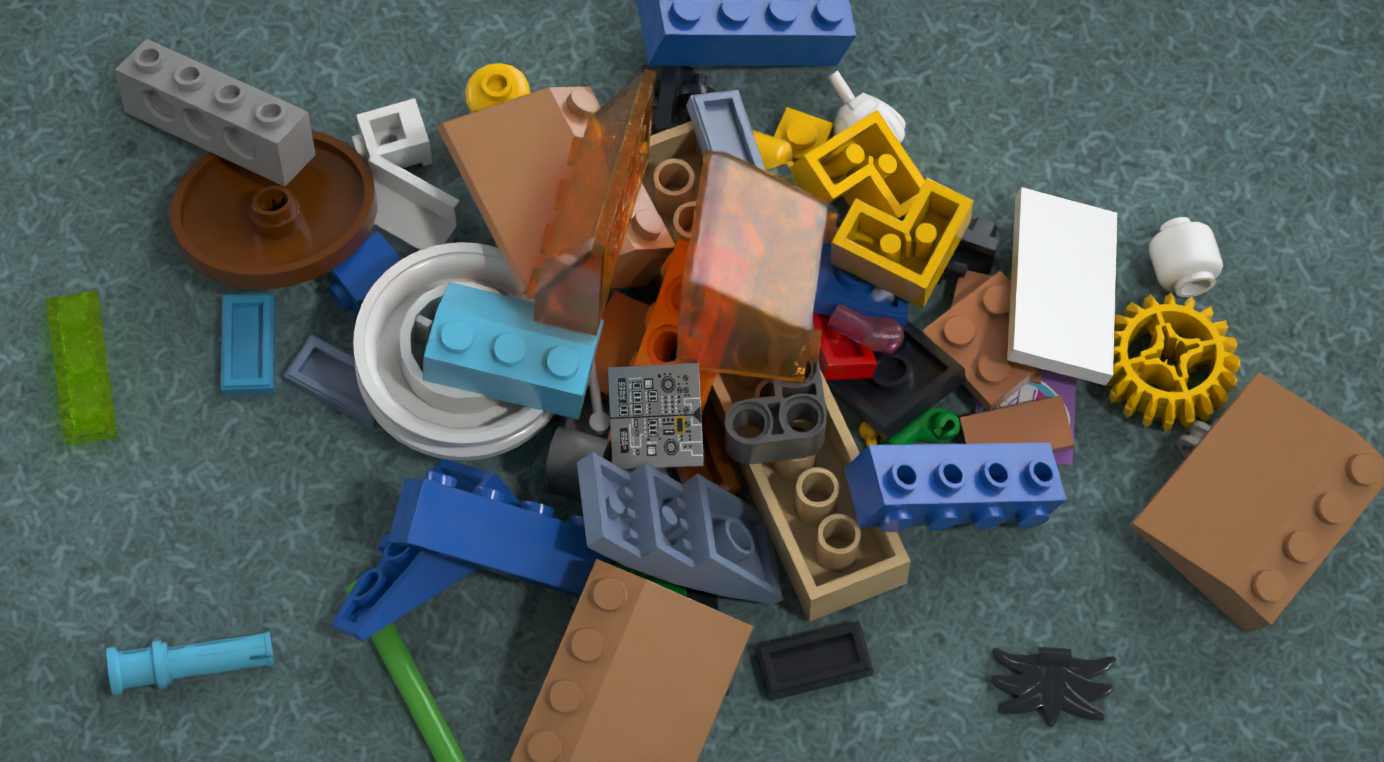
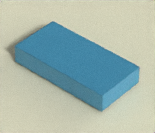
[221,293,276,396]

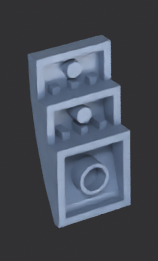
[577,452,783,604]

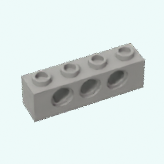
[115,39,316,186]

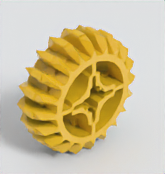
[1102,292,1240,432]

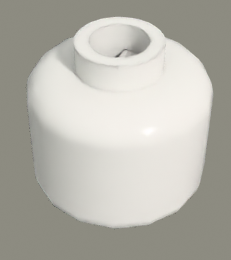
[1149,217,1223,297]

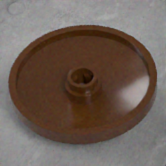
[170,130,378,289]

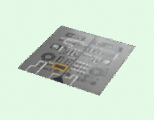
[608,363,704,469]

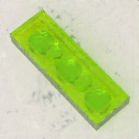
[46,290,119,446]

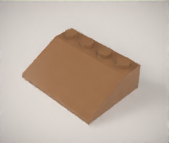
[438,86,675,294]
[1130,372,1384,633]
[510,559,754,762]

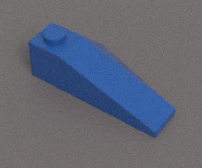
[331,459,522,641]

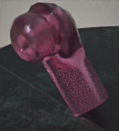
[828,304,904,354]

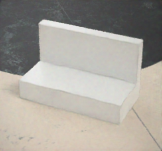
[368,152,463,253]

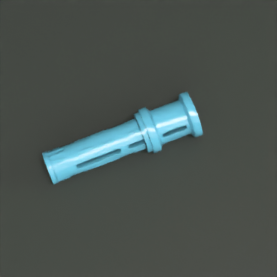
[106,631,274,696]

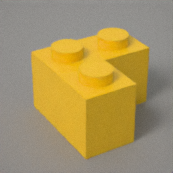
[778,109,925,219]
[831,178,974,309]

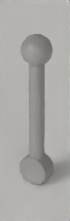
[588,359,611,435]

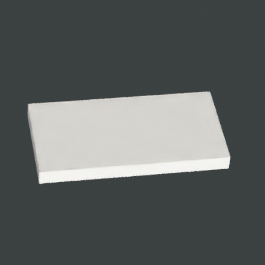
[1007,187,1117,385]

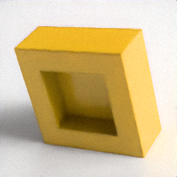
[774,107,834,162]

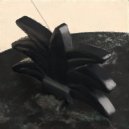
[991,646,1117,727]

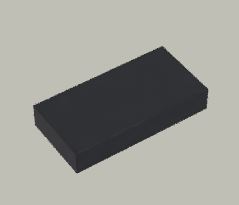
[755,621,874,701]

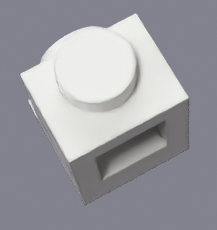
[351,98,433,168]

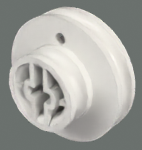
[353,242,566,461]

